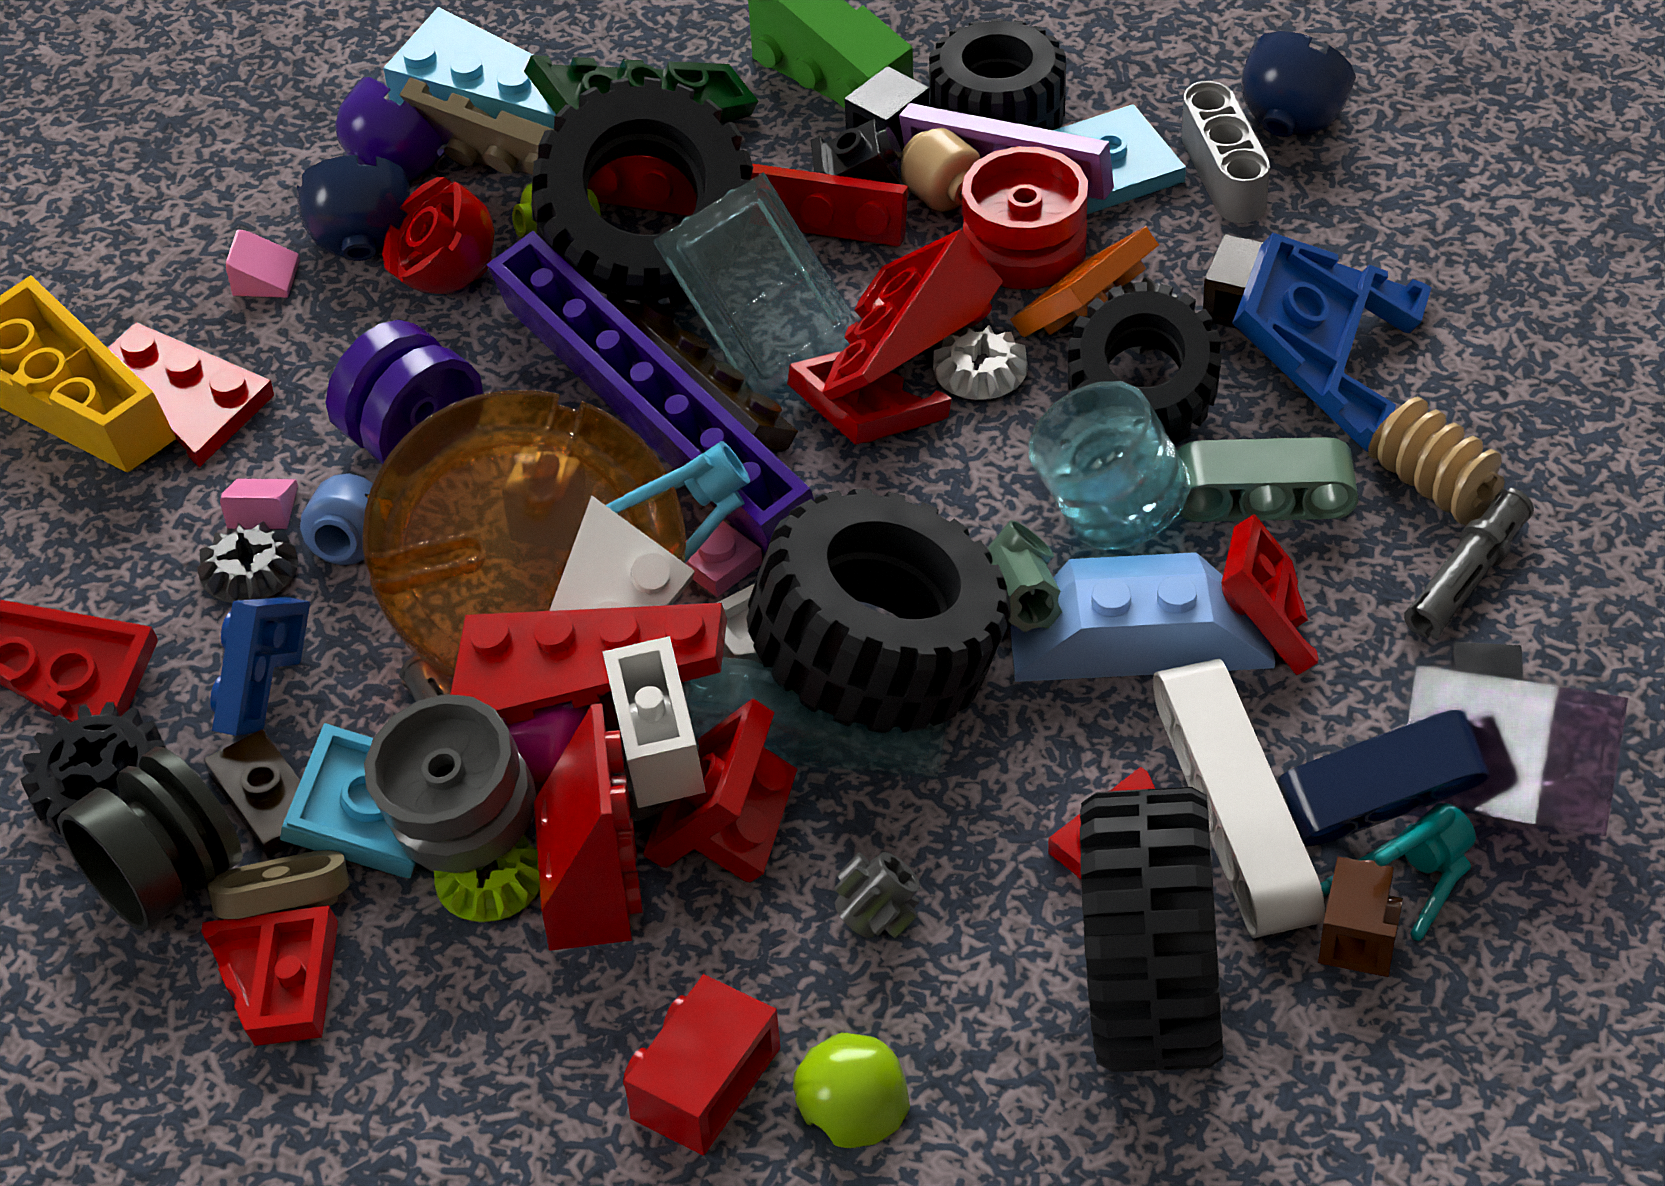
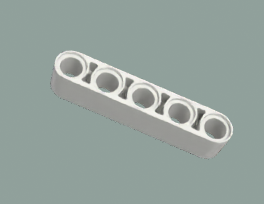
[1153,658,1325,938]

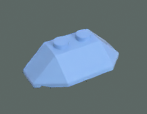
[1010,552,1275,682]

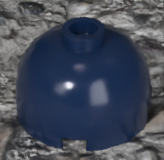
[1241,31,1356,137]
[297,155,410,261]

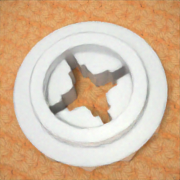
[933,325,1028,400]

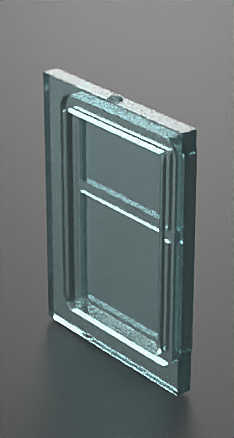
[653,172,857,396]

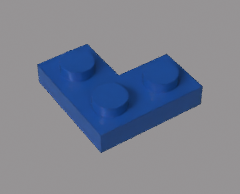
[210,597,310,736]

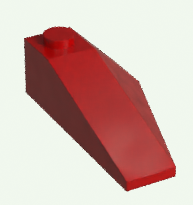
[822,229,1003,401]

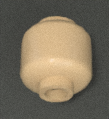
[901,128,981,212]

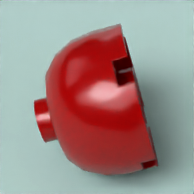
[382,177,495,294]

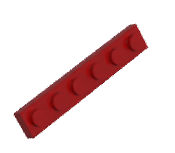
[588,156,908,246]

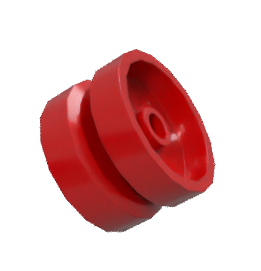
[962,146,1088,289]

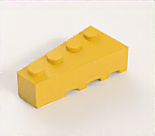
[0,275,176,473]

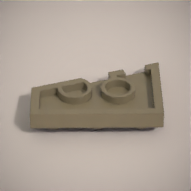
[399,77,554,175]

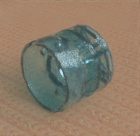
[1028,381,1190,550]

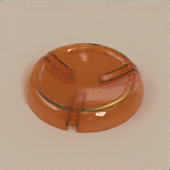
[363,390,686,679]

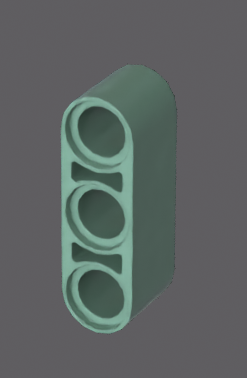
[1173,437,1359,522]

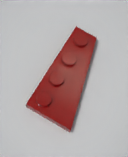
[450,603,727,725]

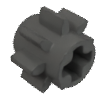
[834,852,920,938]

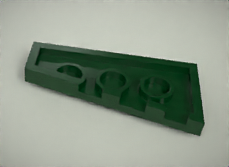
[524,55,759,123]

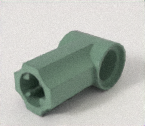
[987,520,1062,633]

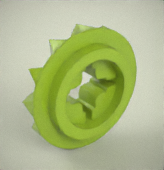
[434,835,540,922]

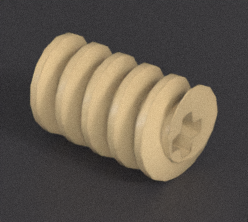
[1368,396,1505,525]

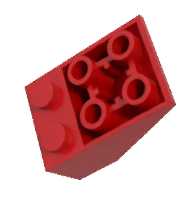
[534,703,643,951]

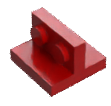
[643,698,797,882]

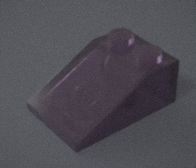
[1407,666,1628,836]

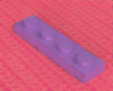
[899,103,1114,200]

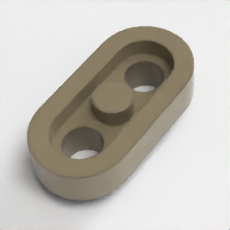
[207,850,350,919]

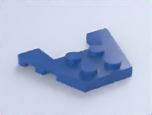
[1232,232,1432,452]

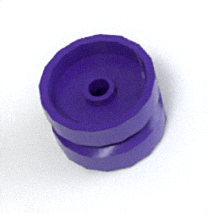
[325,320,484,477]

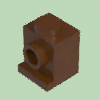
[1318,856,1403,977]

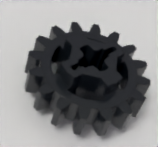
[21,702,166,835]

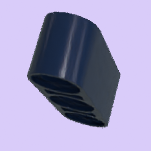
[1277,710,1490,847]

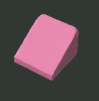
[226,230,300,298]
[220,479,298,529]

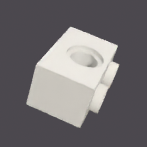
[603,636,706,808]

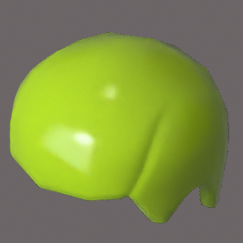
[793,1032,910,1148]

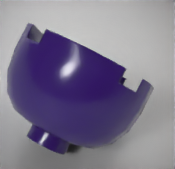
[335,77,445,183]

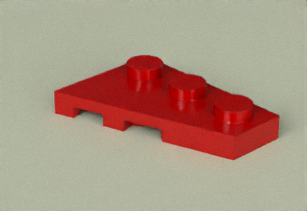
[0,600,158,722]

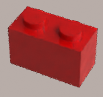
[623,974,781,1156]

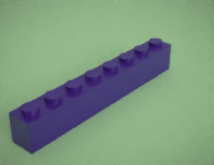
[487,231,815,556]

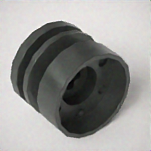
[57,747,243,932]

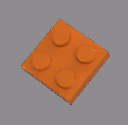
[1010,226,1159,337]

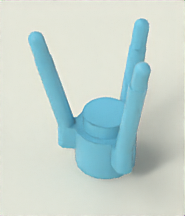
[606,441,750,563]

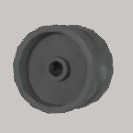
[364,694,536,873]

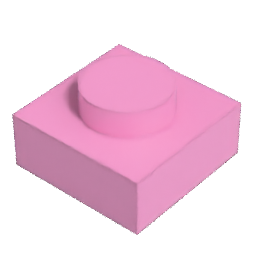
[673,521,762,597]

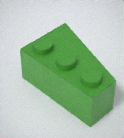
[748,0,914,108]

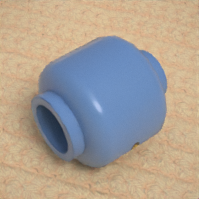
[300,473,390,565]

